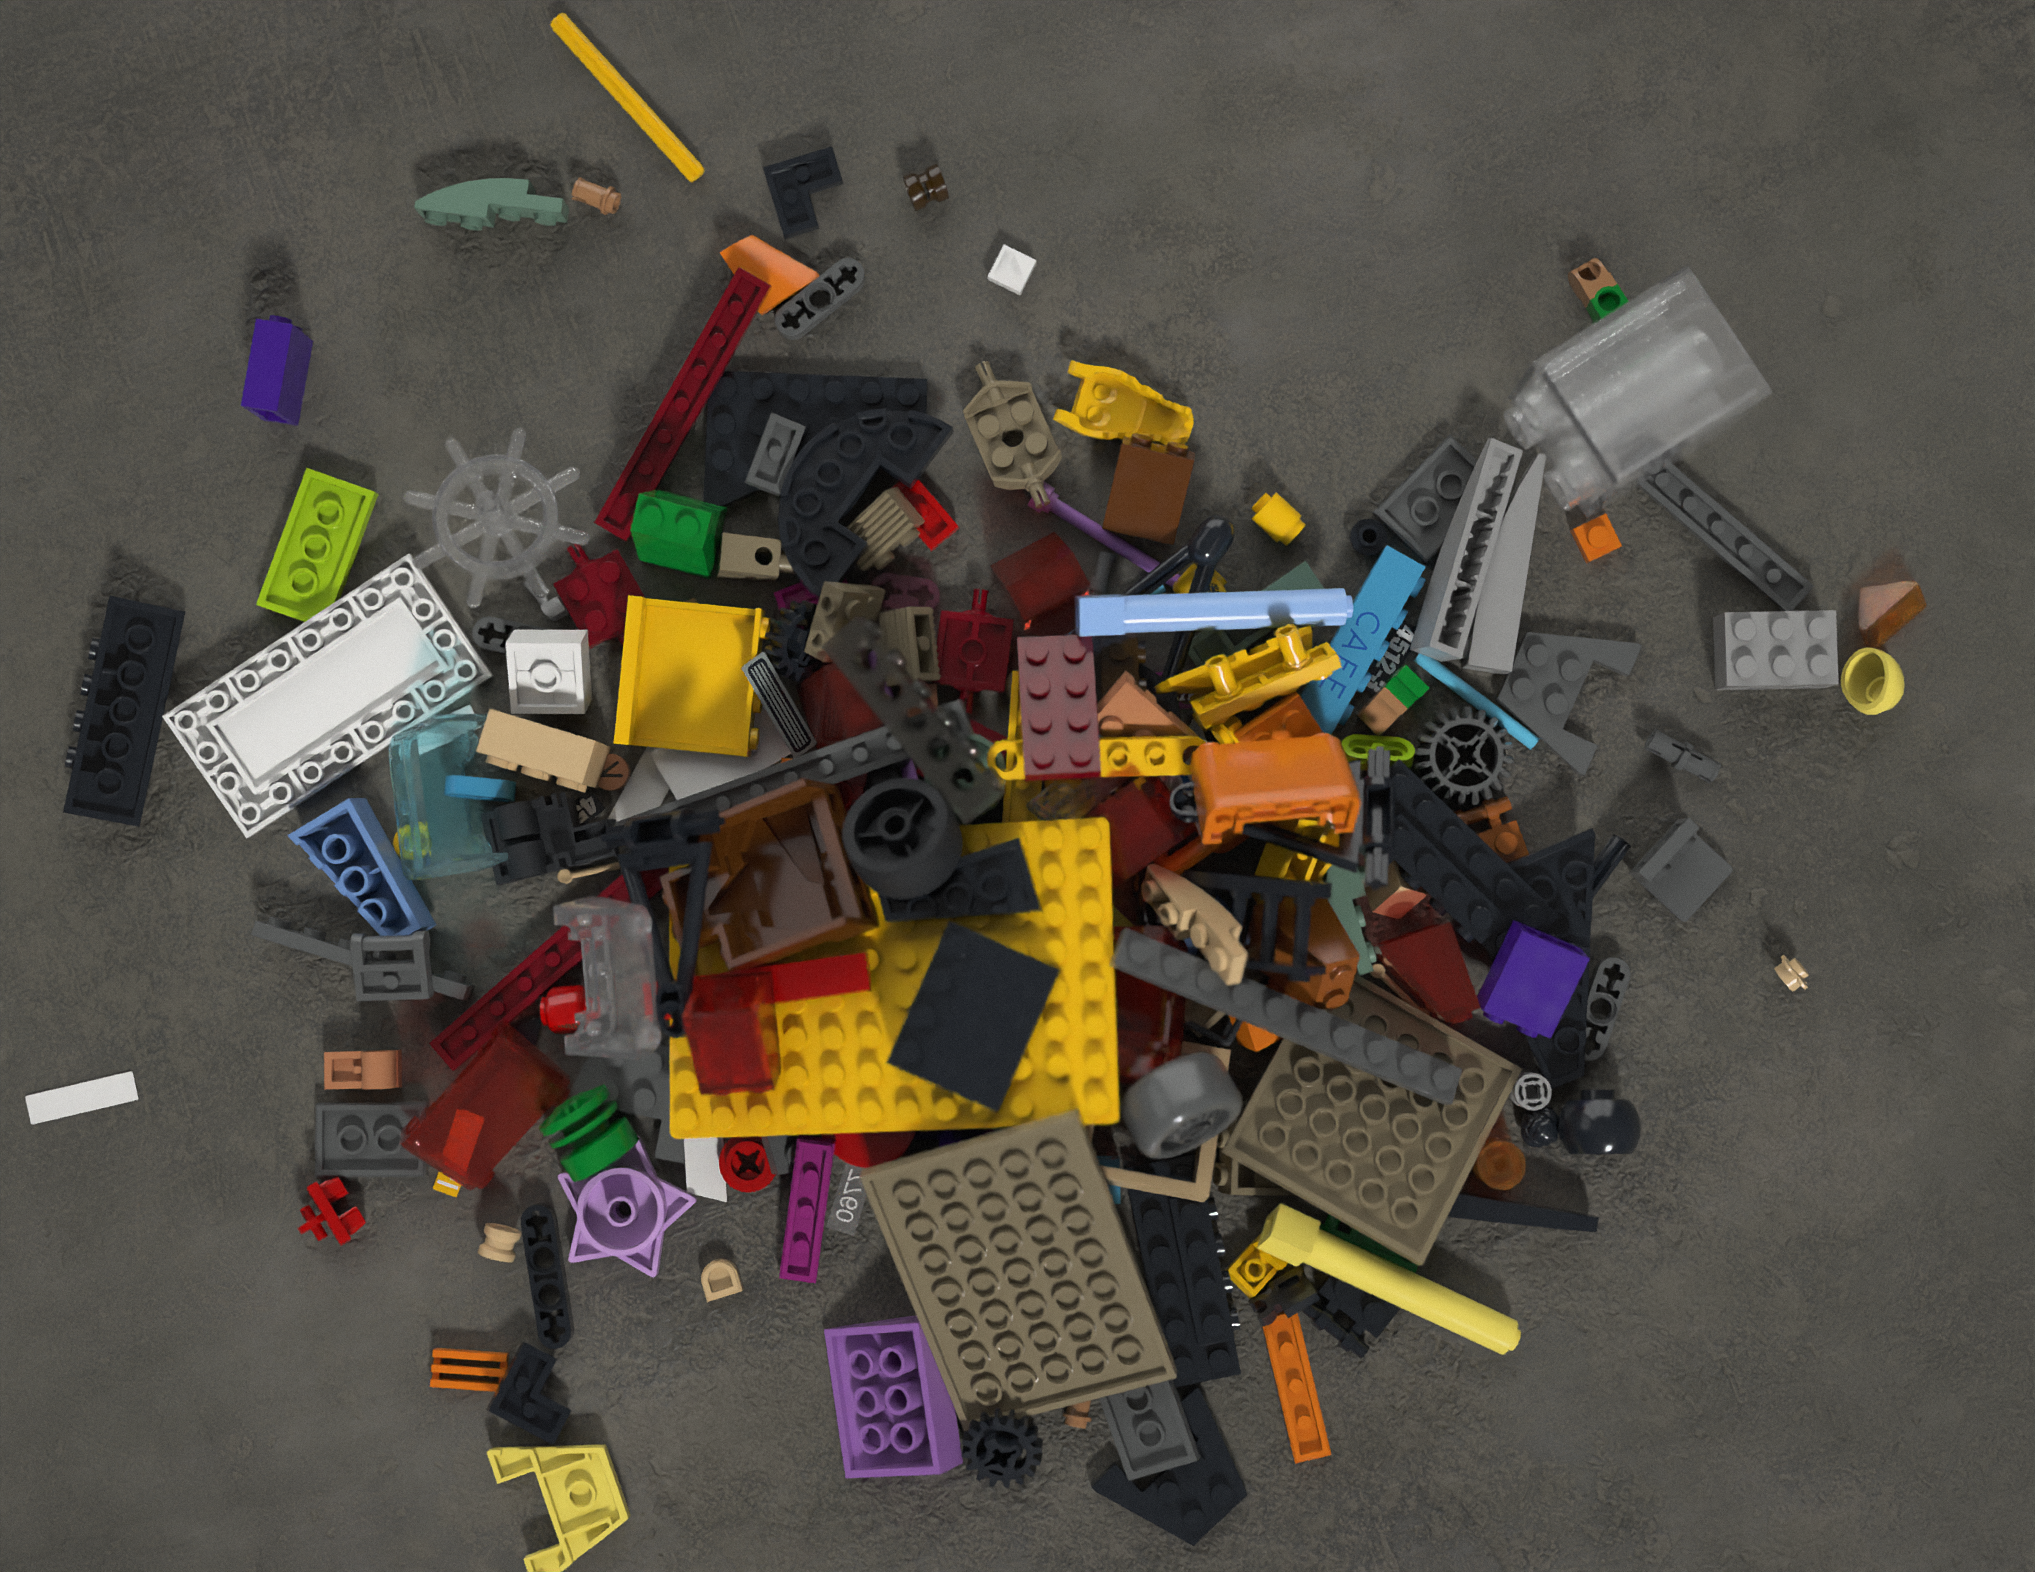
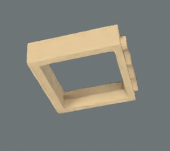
[1084,1029,1231,1202]

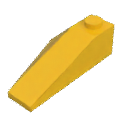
[1155,625,1313,694]

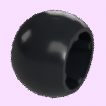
[1558,1089,1641,1154]

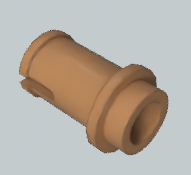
[572,178,621,215]
[1062,1400,1092,1428]

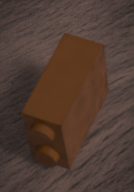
[1102,434,1195,545]

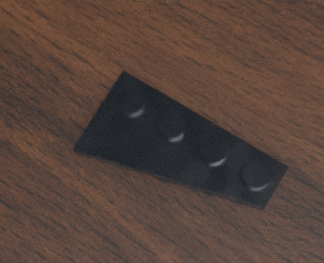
[878,838,1043,923]

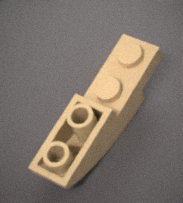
[1141,864,1247,986]

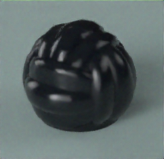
[1520,1107,1559,1148]

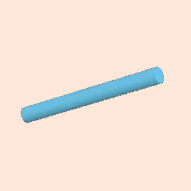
[1413,653,1540,750]

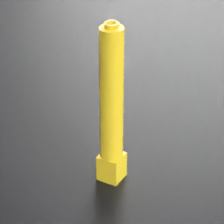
[1257,1203,1521,1355]

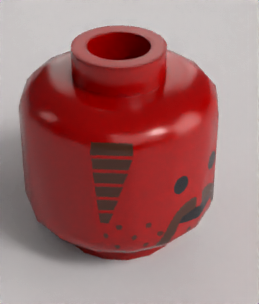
[540,985,598,1034]

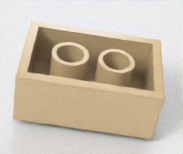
[476,709,611,793]

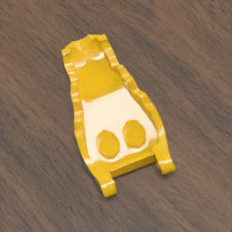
[1053,360,1194,446]

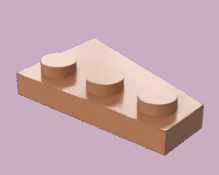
[1097,671,1199,763]

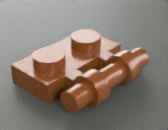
[1453,796,1529,863]

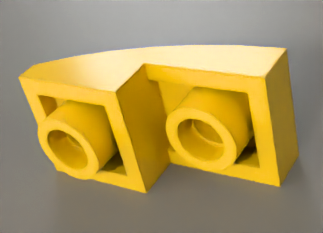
[1225,1234,1288,1299]

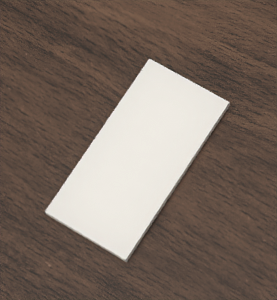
[162,553,494,838]

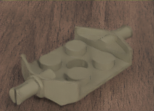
[963,361,1062,509]

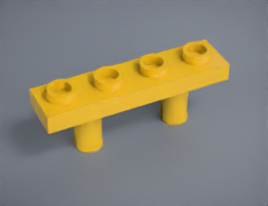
[1190,624,1342,727]

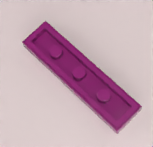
[779,1135,836,1284]

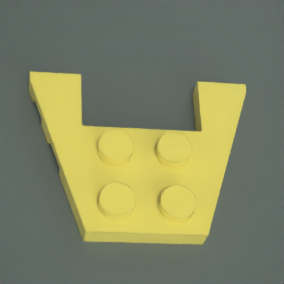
[487,1445,631,1572]

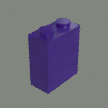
[241,315,313,426]
[1475,921,1590,1039]

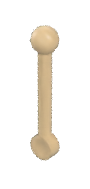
[557,862,620,884]
[1371,963,1430,1016]

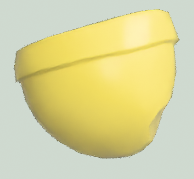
[1841,647,1905,715]

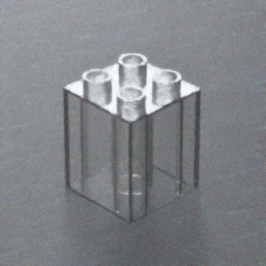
[1504,265,1773,519]

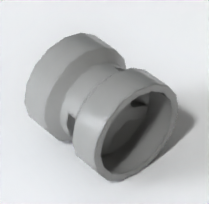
[1509,1071,1552,1111]

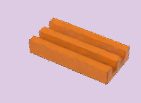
[430,1348,509,1392]

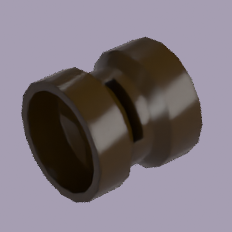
[903,164,949,211]

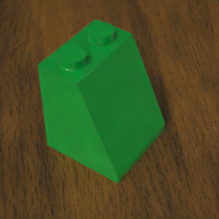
[630,489,727,579]

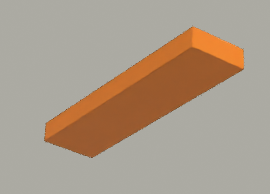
[1262,1311,1331,1464]

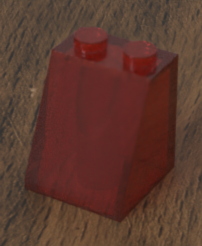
[990,532,1090,630]
[796,654,886,750]
[1082,776,1197,890]
[1373,922,1481,1024]
[682,971,782,1096]

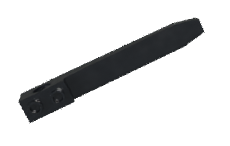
[1447,1191,1599,1232]

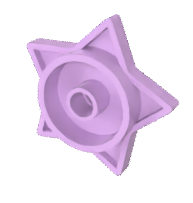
[558,1136,697,1277]

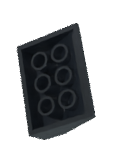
[886,921,1060,1112]

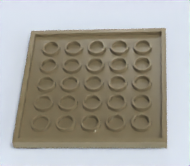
[1221,974,1522,1266]

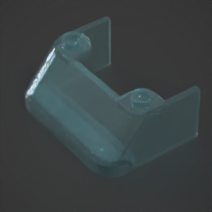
[388,714,508,880]

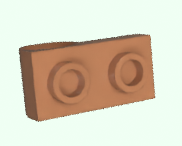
[324,1050,402,1089]

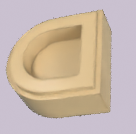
[701,1258,744,1302]

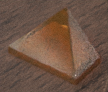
[1859,580,1927,649]

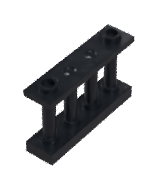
[1183,870,1332,982]

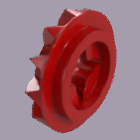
[719,1136,776,1192]

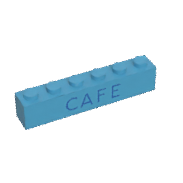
[1300,545,1426,735]

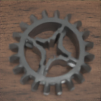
[1414,706,1514,806]

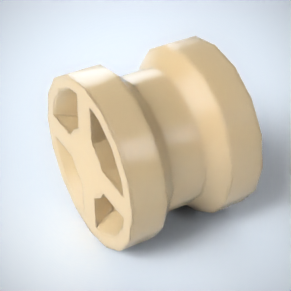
[478,1223,522,1262]

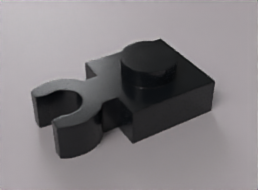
[1248,1265,1320,1326]

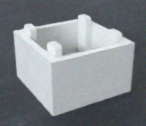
[506,630,592,714]

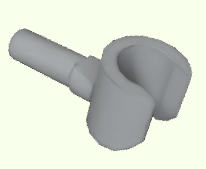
[523,579,568,621]

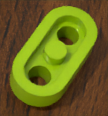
[1341,734,1415,770]

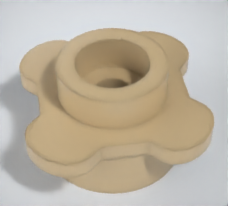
[1774,955,1809,992]

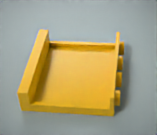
[614,595,771,757]

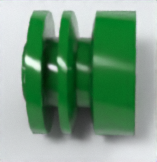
[538,1084,639,1182]

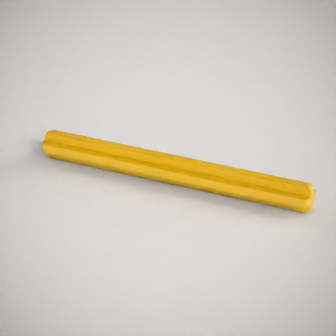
[550,13,704,182]

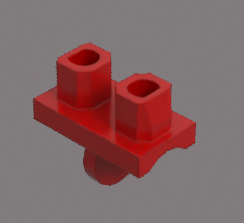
[297,1177,366,1246]

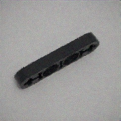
[520,1203,574,1349]

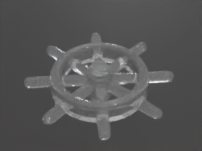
[404,428,590,608]

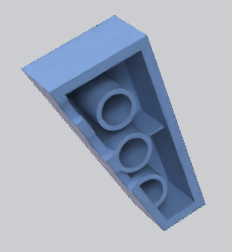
[287,798,436,936]

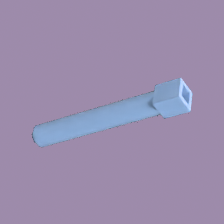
[1074,588,1353,636]

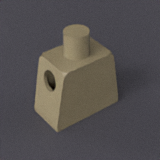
[716,533,795,582]

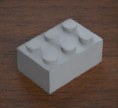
[1713,610,1839,690]

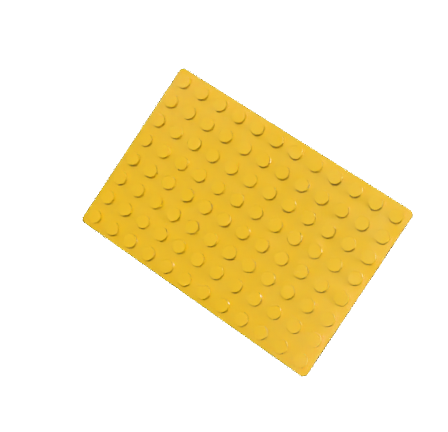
[669,818,1120,1139]

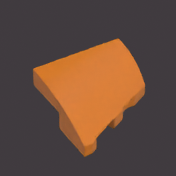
[720,235,819,315]

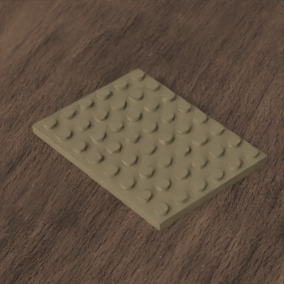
[860,1109,1177,1432]

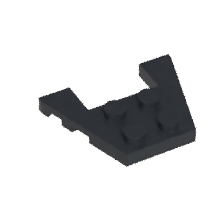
[1091,1385,1248,1546]

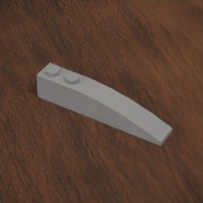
[1410,438,1523,662]
[1462,453,1547,675]

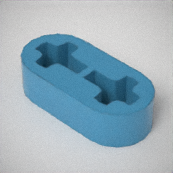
[444,775,516,802]

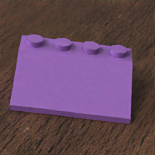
[824,1316,963,1478]

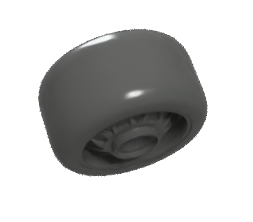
[1121,1053,1242,1159]

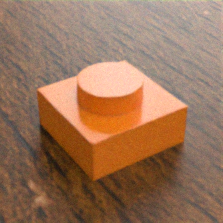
[1570,513,1622,564]

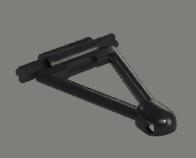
[1055,515,1235,695]
[1169,746,1396,890]
[601,808,725,1038]

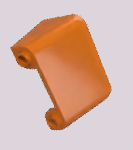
[1190,733,1361,845]

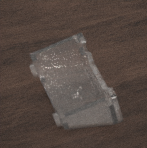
[553,897,661,1060]

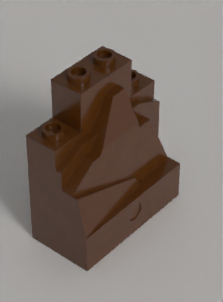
[660,778,880,970]

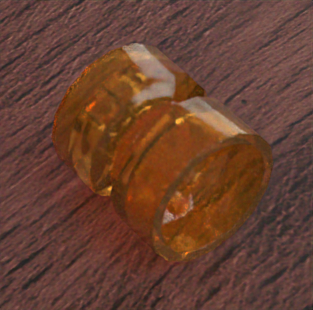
[1471,1137,1526,1190]

